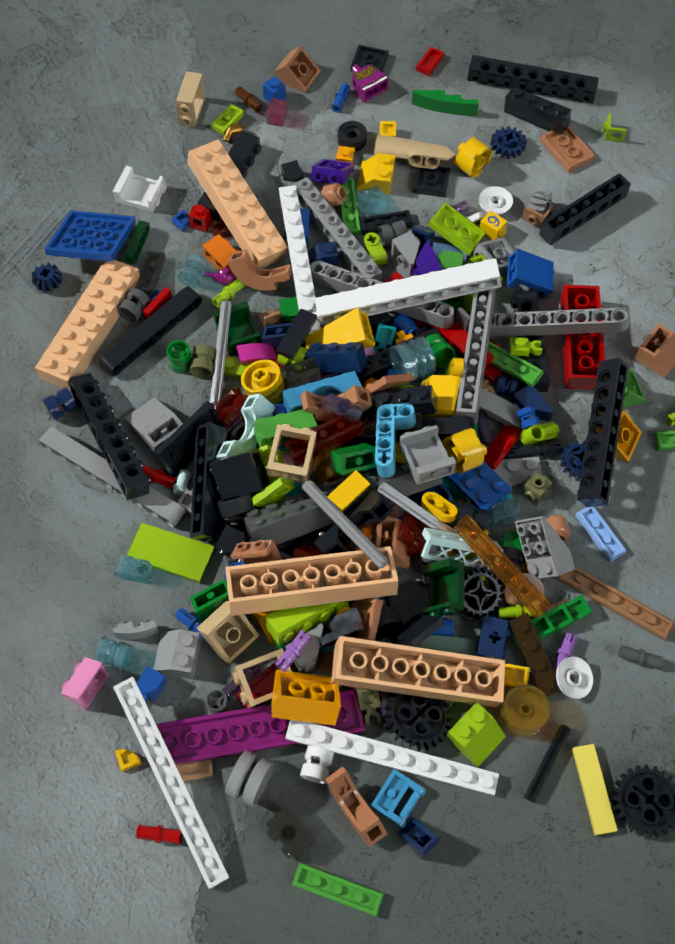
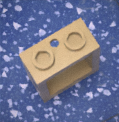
[176,71,205,127]
[267,424,316,482]
[232,648,292,708]

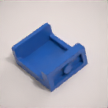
[507,248,555,299]

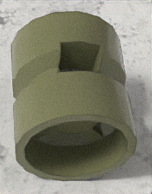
[189,344,216,379]

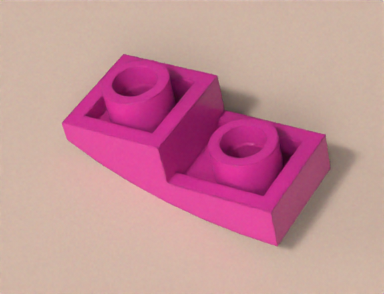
[237,343,277,365]

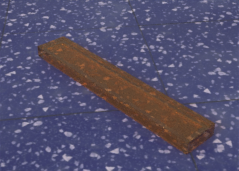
[453,514,551,619]

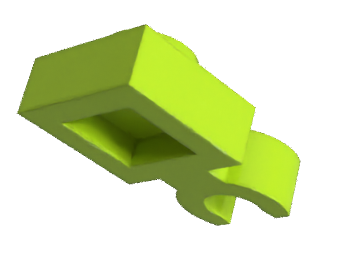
[509,337,542,356]

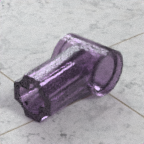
[322,393,362,422]

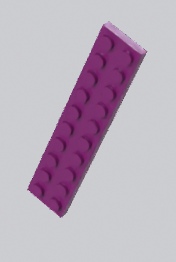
[156,690,365,766]

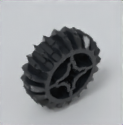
[460,565,505,620]

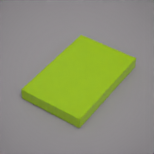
[427,202,486,256]

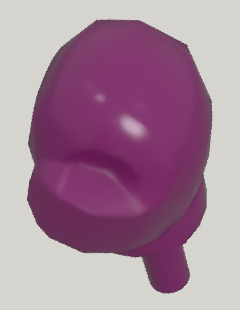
[205,267,236,286]

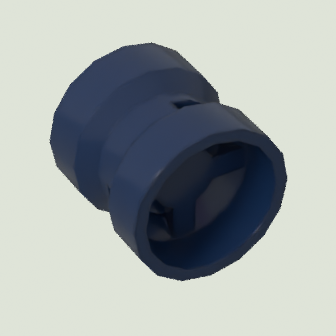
[496,375,518,397]

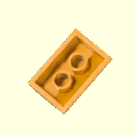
[272,669,341,726]

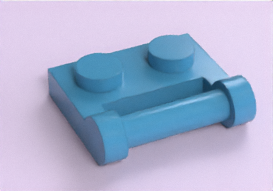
[370,769,427,829]

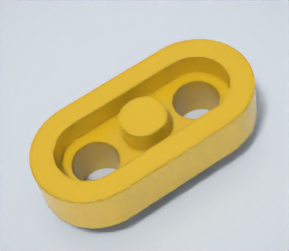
[421,492,458,523]

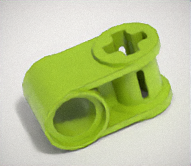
[363,232,388,266]

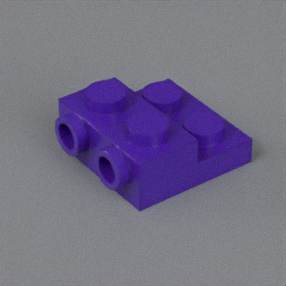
[311,159,355,185]

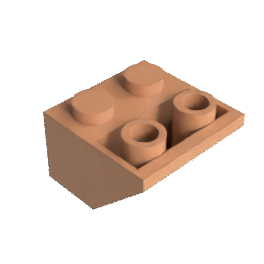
[634,323,675,378]
[371,517,412,569]

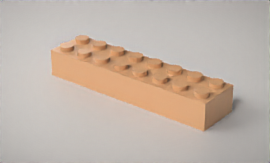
[187,139,288,268]
[35,260,141,391]
[225,546,398,616]
[331,636,505,707]

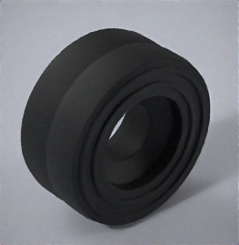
[338,121,367,152]

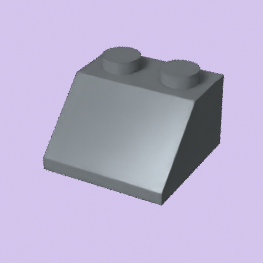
[391,231,420,278]
[286,624,324,674]
[153,629,202,679]

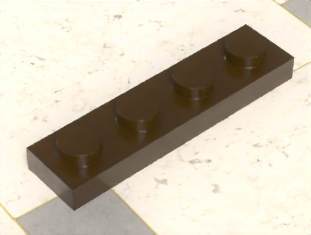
[509,613,561,698]

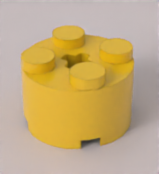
[453,136,493,178]
[442,428,487,474]

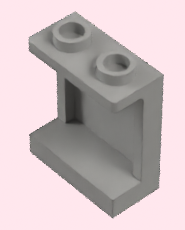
[399,425,456,485]

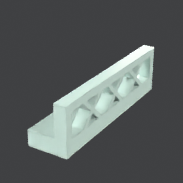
[421,528,503,571]

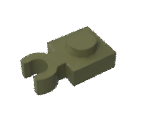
[356,688,381,726]

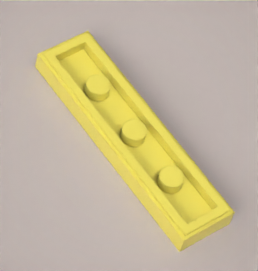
[572,744,617,836]

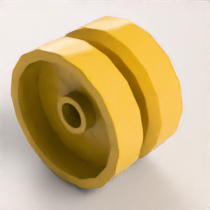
[241,360,288,405]

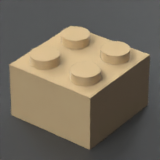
[197,601,260,664]

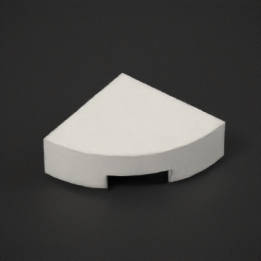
[467,212,487,223]

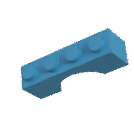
[283,371,362,413]

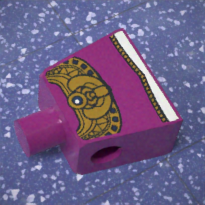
[351,65,388,103]

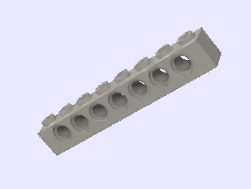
[293,177,382,281]
[456,288,495,424]

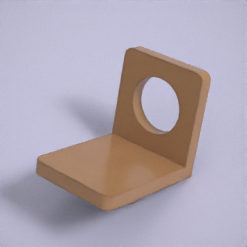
[522,204,554,228]
[258,309,282,328]

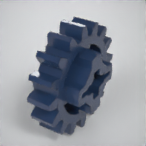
[490,126,527,159]
[559,440,586,481]

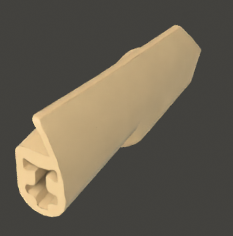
[374,134,455,169]

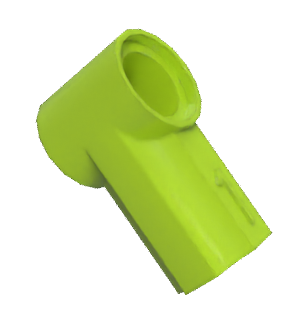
[520,422,560,445]

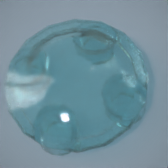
[357,187,390,216]

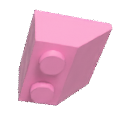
[61,657,109,710]

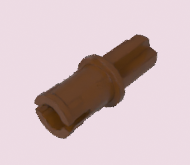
[235,86,263,113]

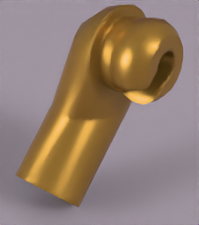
[223,123,244,143]

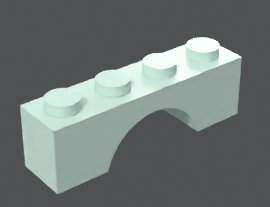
[215,393,275,459]

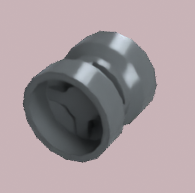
[206,690,228,714]

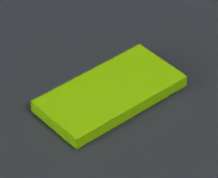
[126,523,215,584]

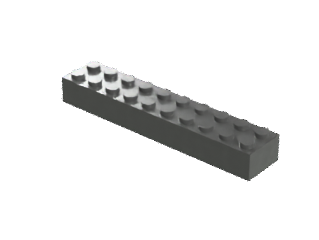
[242,462,443,545]

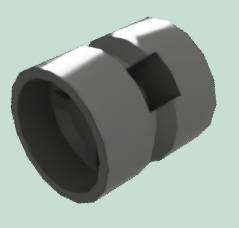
[378,220,408,248]
[117,288,150,322]

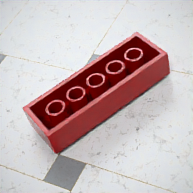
[560,285,605,390]

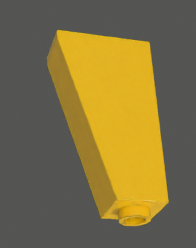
[305,308,375,349]

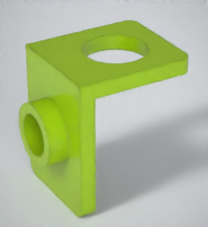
[602,113,627,142]

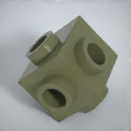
[521,472,552,506]

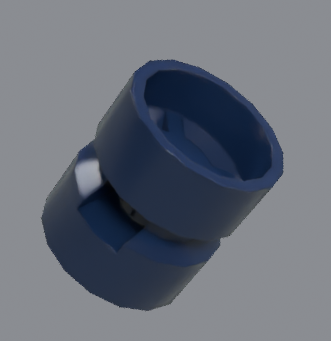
[43,387,78,420]

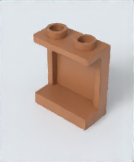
[231,539,283,564]

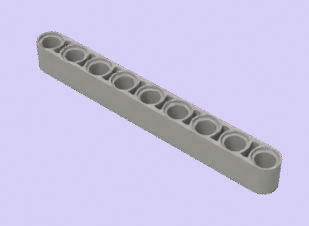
[310,261,454,329]
[469,308,629,337]
[38,427,186,528]

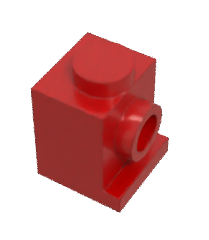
[188,205,213,233]

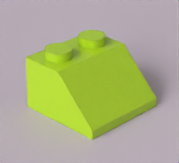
[446,702,506,768]

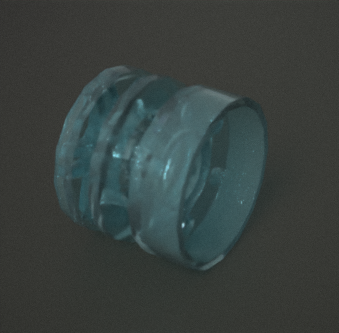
[390,336,436,381]

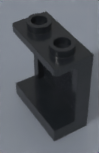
[209,447,270,500]

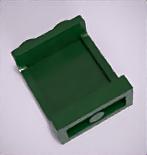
[213,301,262,356]
[421,558,464,618]

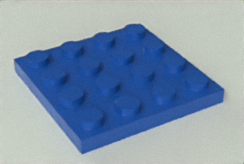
[44,211,136,262]

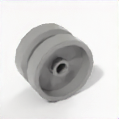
[225,749,274,808]

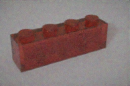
[284,409,364,466]

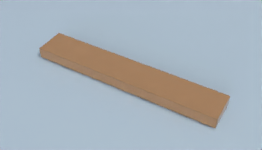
[556,566,675,641]

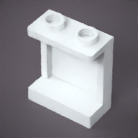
[113,166,167,212]

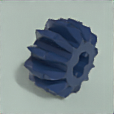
[32,262,62,293]

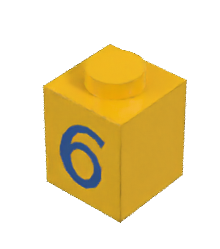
[479,210,507,240]

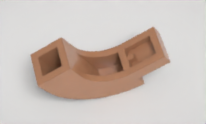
[227,249,292,291]
[301,385,372,422]
[325,766,387,847]

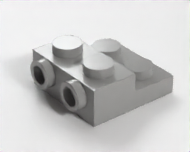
[473,237,514,276]

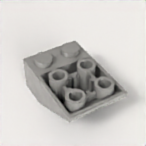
[124,397,183,455]
[515,516,575,578]

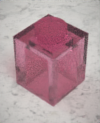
[266,98,288,127]

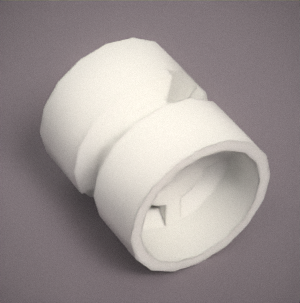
[300,745,334,784]

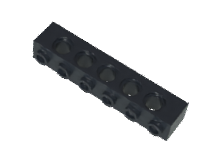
[539,173,631,245]
[511,290,551,392]

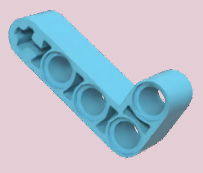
[375,403,416,478]

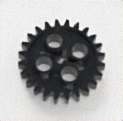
[383,693,452,751]
[611,764,675,838]

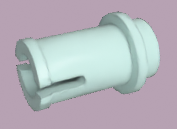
[172,470,191,496]

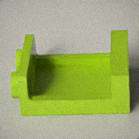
[251,445,295,507]

